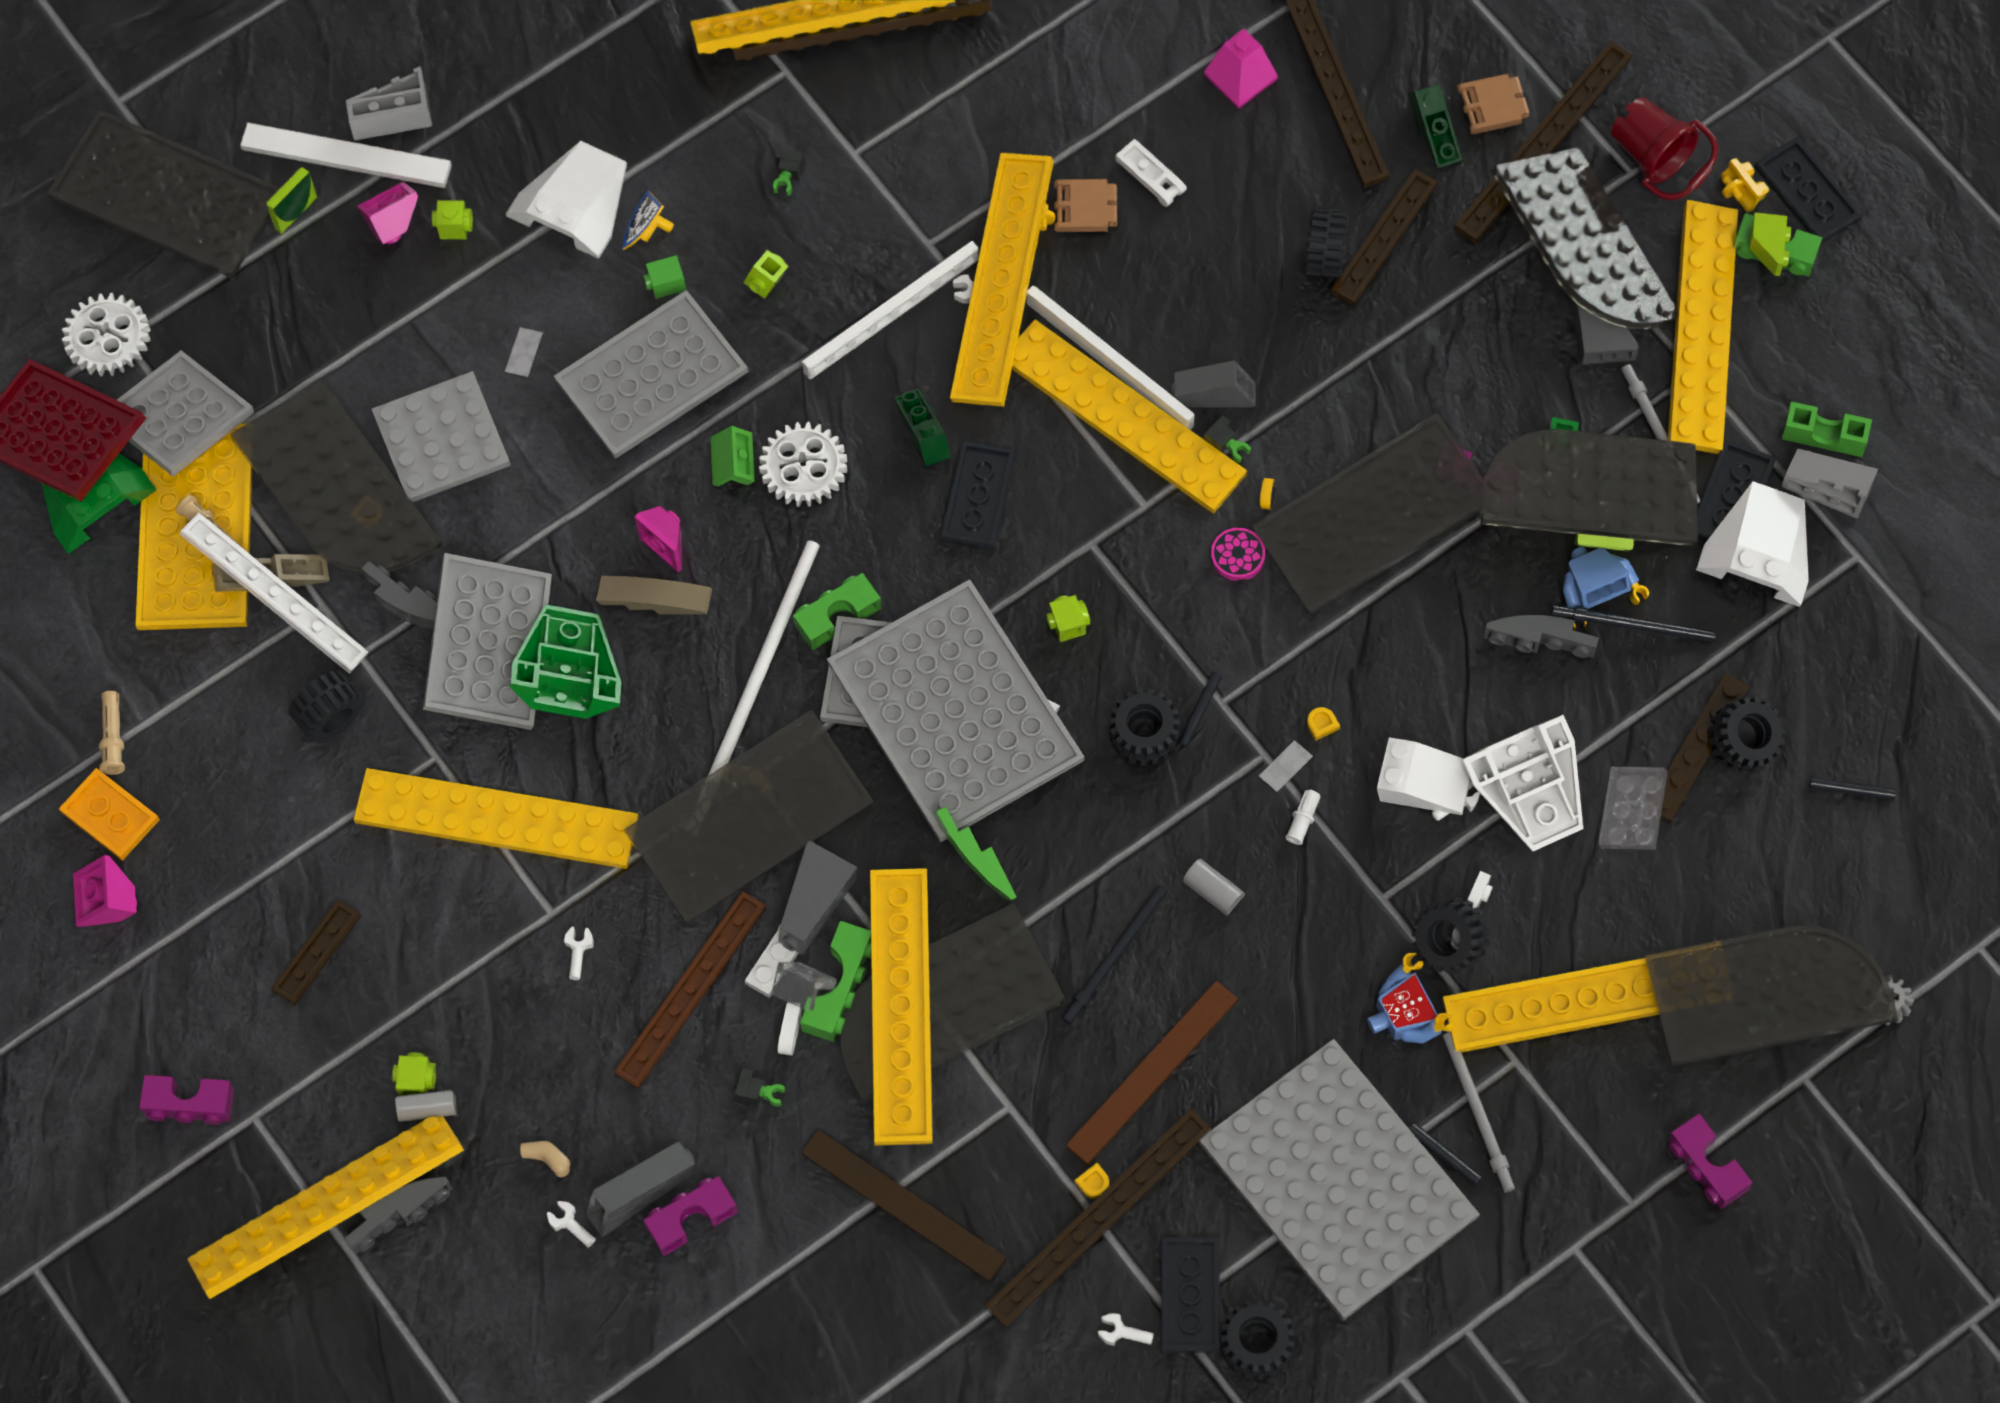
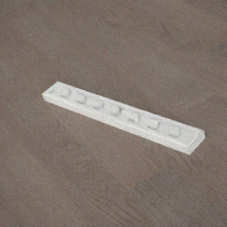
[241,123,452,188]
[802,241,978,380]
[1027,286,1194,430]
[180,513,368,674]

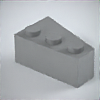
[346,66,432,141]
[1781,449,1878,519]

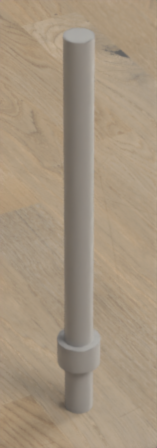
[1621,364,1701,507]
[1443,1032,1515,1192]

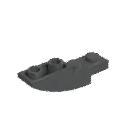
[361,561,437,630]
[1484,615,1599,658]
[344,1177,452,1255]

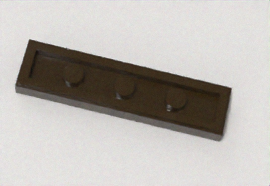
[271,899,362,1006]

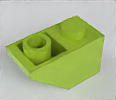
[1749,213,1791,276]

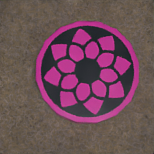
[1211,528,1265,581]

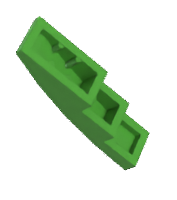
[933,807,1017,901]

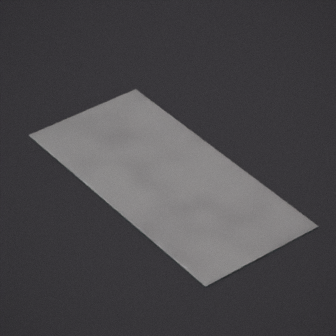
[505,327,543,377]
[1259,740,1313,792]

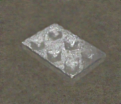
[1599,767,1668,850]

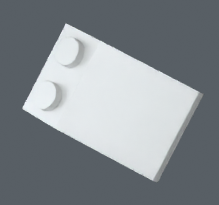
[1377,738,1470,815]

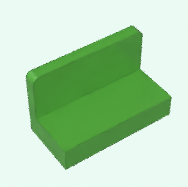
[711,426,755,487]

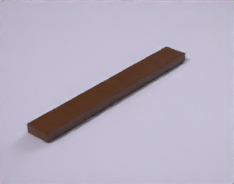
[614,891,766,1089]
[1066,981,1238,1166]

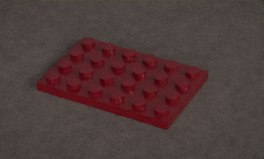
[0,359,146,502]

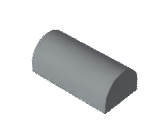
[1183,858,1245,916]
[395,1090,457,1122]

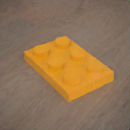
[59,768,160,861]

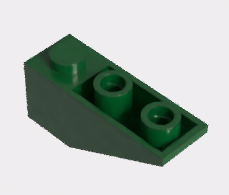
[1408,84,1462,168]
[894,389,951,466]

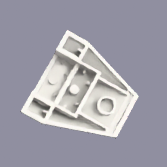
[506,141,627,259]
[1696,482,1809,607]
[1462,715,1583,851]

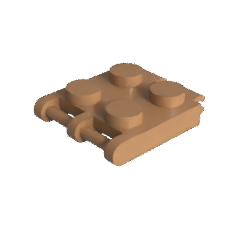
[1457,74,1530,134]
[1054,179,1117,232]

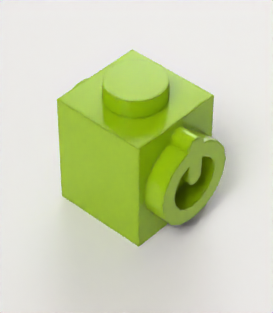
[432,201,473,239]
[743,250,788,299]
[1046,595,1090,642]
[392,1052,436,1096]

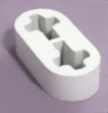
[778,1001,803,1056]

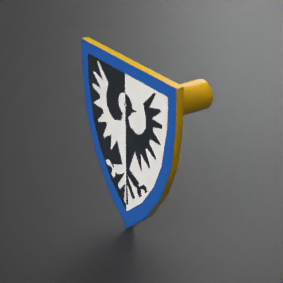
[622,190,674,250]

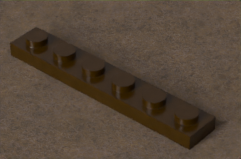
[1331,169,1438,306]
[1645,673,1750,824]

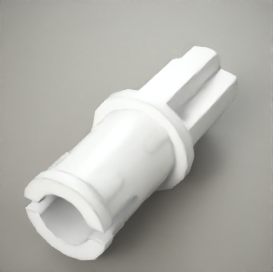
[1285,790,1320,845]

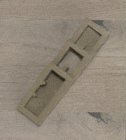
[211,554,330,592]
[596,576,712,614]

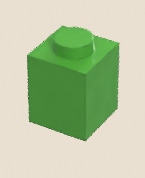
[643,255,686,299]

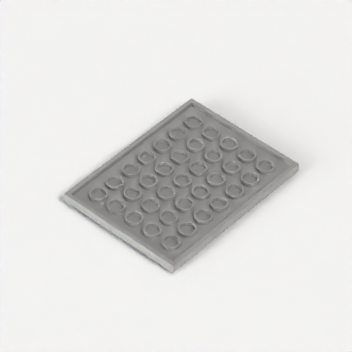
[827,579,1085,843]
[1199,1039,1480,1321]

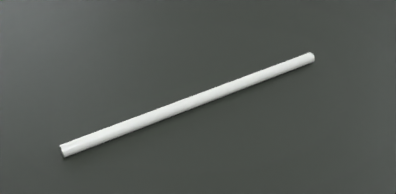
[685,541,820,836]

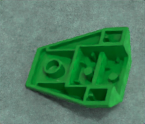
[42,453,157,554]
[510,604,621,719]

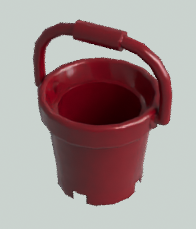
[1610,97,1719,200]

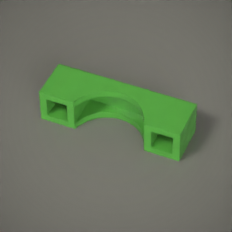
[800,921,872,1042]

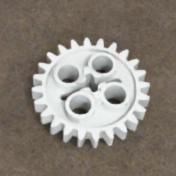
[62,293,151,377]
[759,422,847,507]

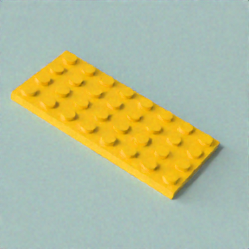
[136,423,254,630]

